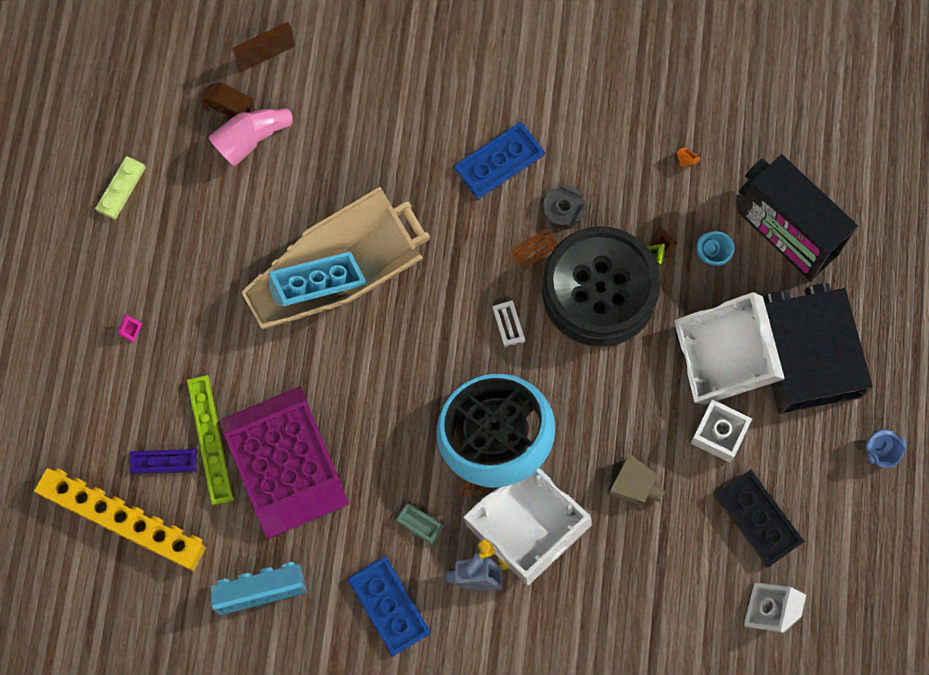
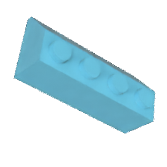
[269,251,366,306]
[211,562,307,615]

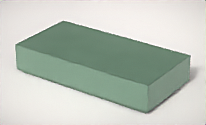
[395,502,444,545]

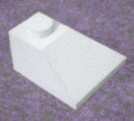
[744,583,806,632]

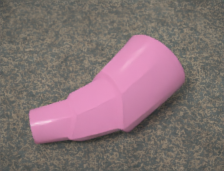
[208,108,293,166]

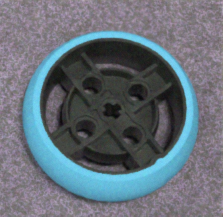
[437,374,555,487]

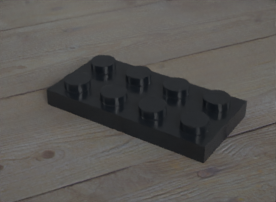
[714,470,805,568]

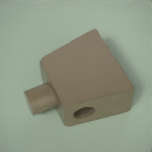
[609,454,665,506]

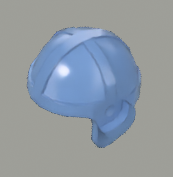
[865,429,907,467]

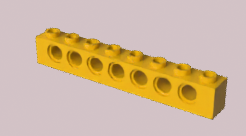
[34,468,206,572]

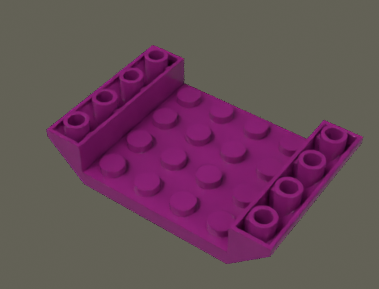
[219,386,350,539]

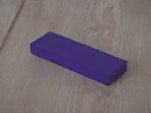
[130,449,197,474]

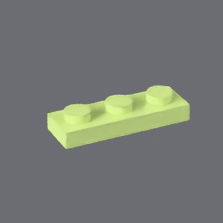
[95,156,146,220]

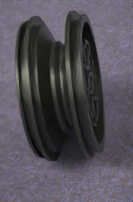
[542,226,660,347]

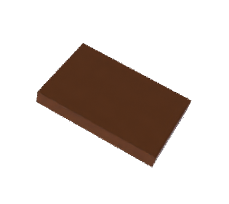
[232,22,295,72]

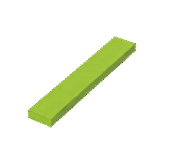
[187,375,234,506]

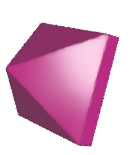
[117,314,142,343]

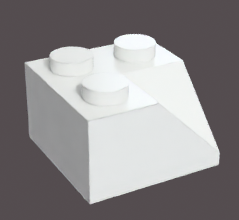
[690,399,752,463]

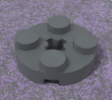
[543,186,585,229]

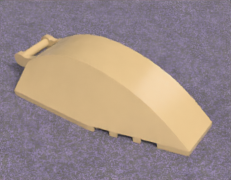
[241,187,430,329]

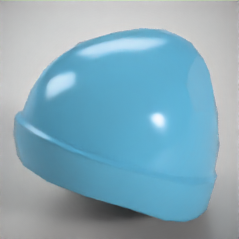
[696,231,735,266]

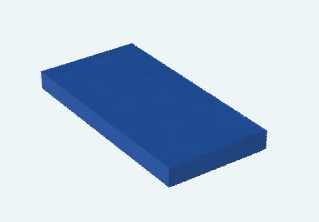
[454,122,545,200]
[348,556,431,657]

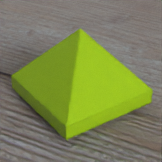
[647,244,665,265]

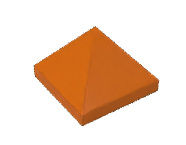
[677,147,701,167]

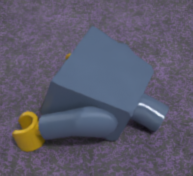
[446,539,509,590]

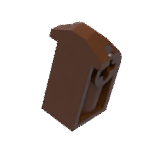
[202,82,255,119]

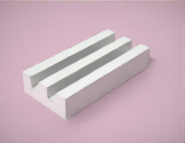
[492,300,525,348]

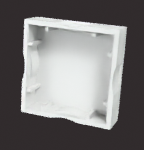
[674,292,784,405]
[464,468,592,586]

